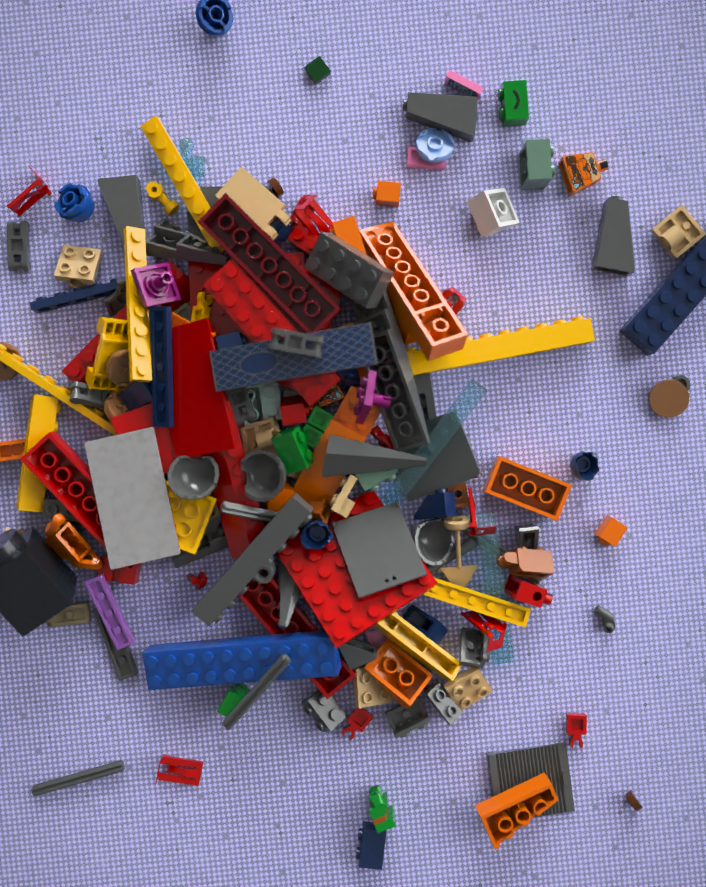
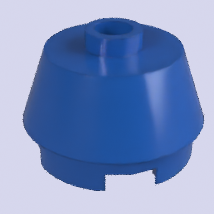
[195,0,233,36]
[54,183,95,222]

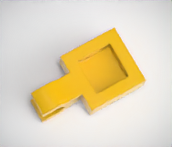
[191,292,214,322]

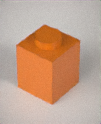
[372,181,401,207]
[594,516,628,547]

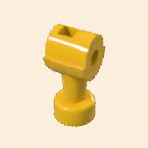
[146,181,180,216]

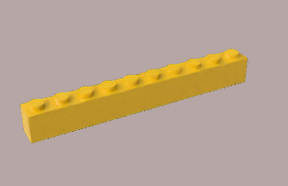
[406,316,595,376]

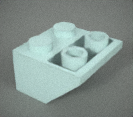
[242,383,282,426]

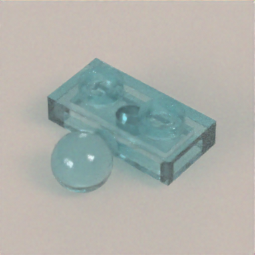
[165,138,205,177]

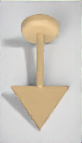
[440,515,478,588]

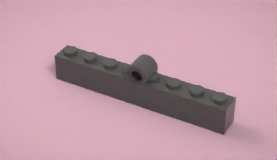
[191,492,313,626]

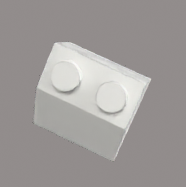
[467,188,520,237]

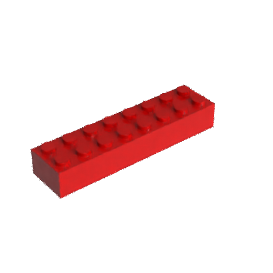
[203,258,341,407]

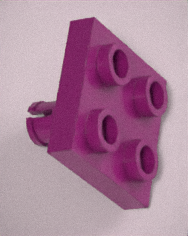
[131,262,181,309]
[353,370,391,425]

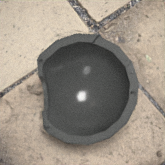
[240,450,287,502]
[168,456,219,501]
[411,518,454,566]

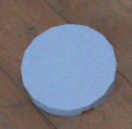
[416,128,454,163]

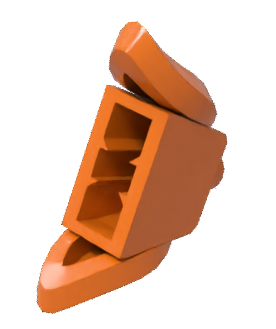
[44,514,102,569]

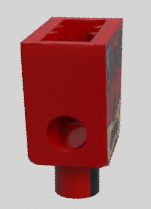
[503,573,553,608]

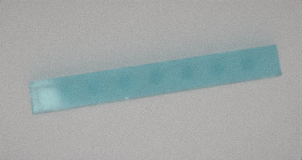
[380,378,487,505]
[475,511,514,664]

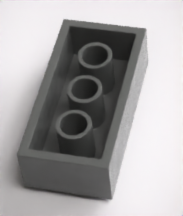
[304,232,394,308]

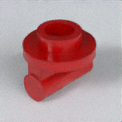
[187,571,207,591]

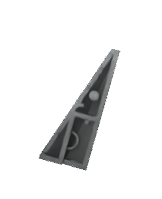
[146,218,230,265]
[322,434,428,477]
[172,524,265,569]
[278,528,302,629]

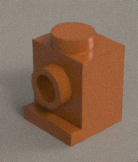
[446,482,470,508]
[304,499,332,525]

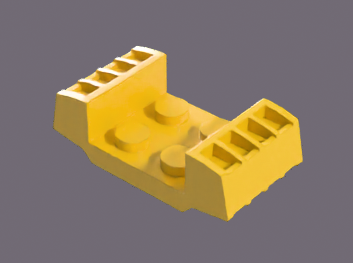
[85,317,128,391]

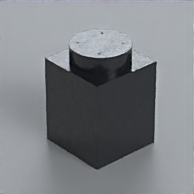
[0,527,77,637]

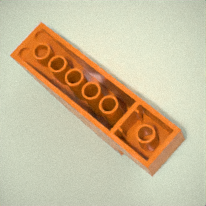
[359,221,468,361]
[293,385,381,504]

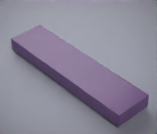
[84,573,136,650]

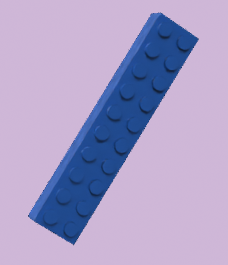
[142,630,342,690]

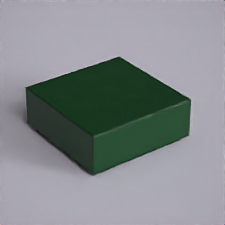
[304,56,331,85]

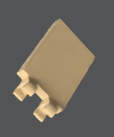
[215,166,292,241]

